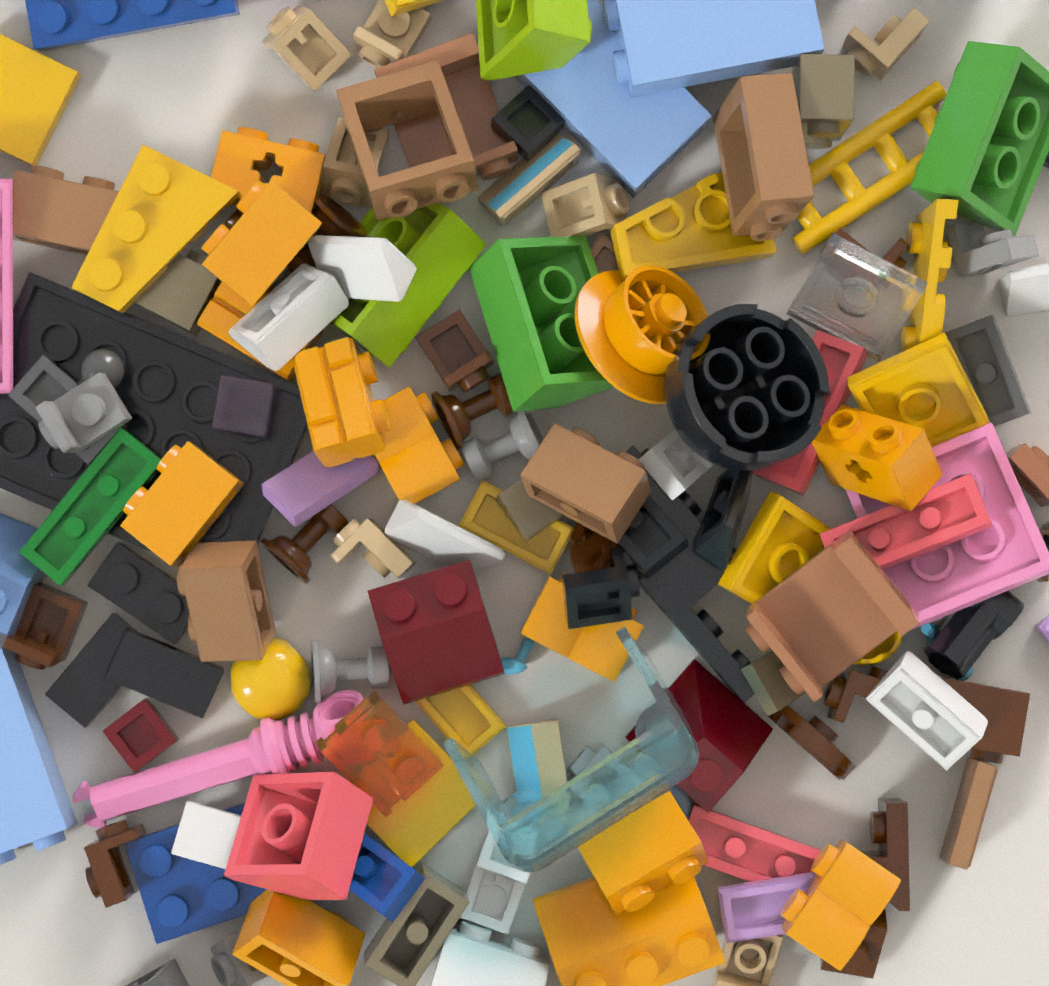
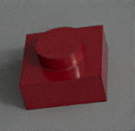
[103,698,180,773]

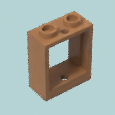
[336,60,479,221]
[713,73,814,241]

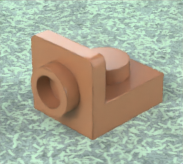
[1006,443,1049,507]

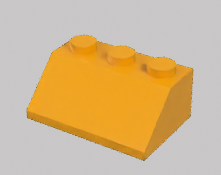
[532,877,726,986]

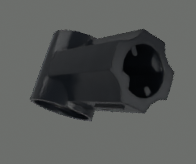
[923,591,1024,680]

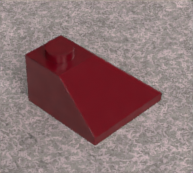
[625,659,773,813]

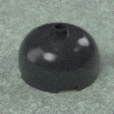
[664,304,830,471]

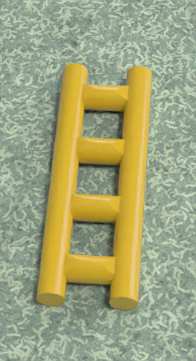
[792,81,947,255]

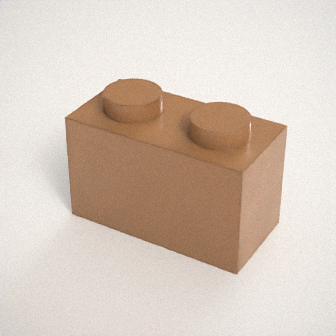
[12,166,119,255]
[520,423,651,544]
[177,540,276,662]

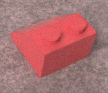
[224,772,374,900]

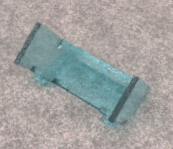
[443,626,699,872]

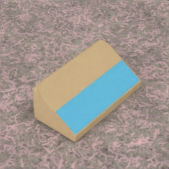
[478,133,580,227]
[506,718,574,830]

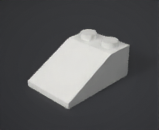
[430,921,550,986]

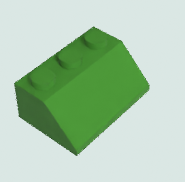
[910,41,1049,236]
[469,236,614,412]

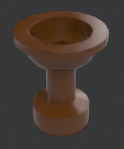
[286,194,368,272]
[431,373,513,450]
[260,504,349,585]

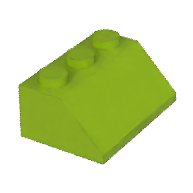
[476,0,592,81]
[330,195,487,368]

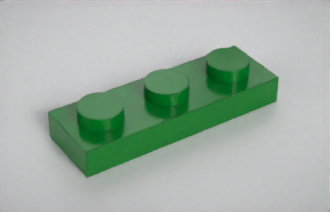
[19,428,161,586]

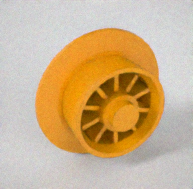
[575,265,710,404]

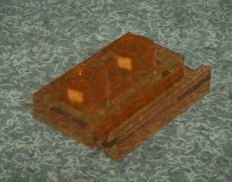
[316,690,444,817]

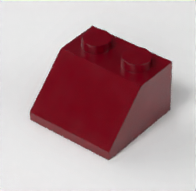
[367,560,505,705]

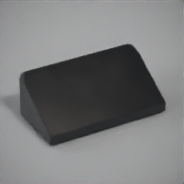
[694,469,754,570]

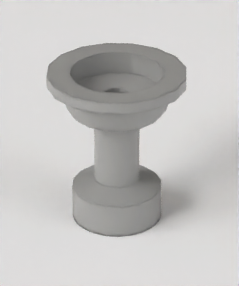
[462,411,543,482]
[311,640,389,703]

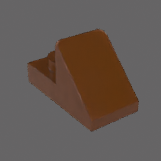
[861,798,910,911]

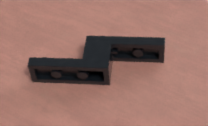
[626,445,754,703]

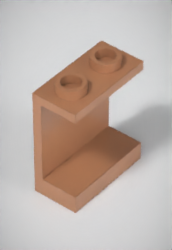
[374,33,518,181]
[745,529,919,702]

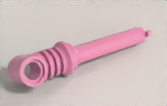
[72,690,380,828]

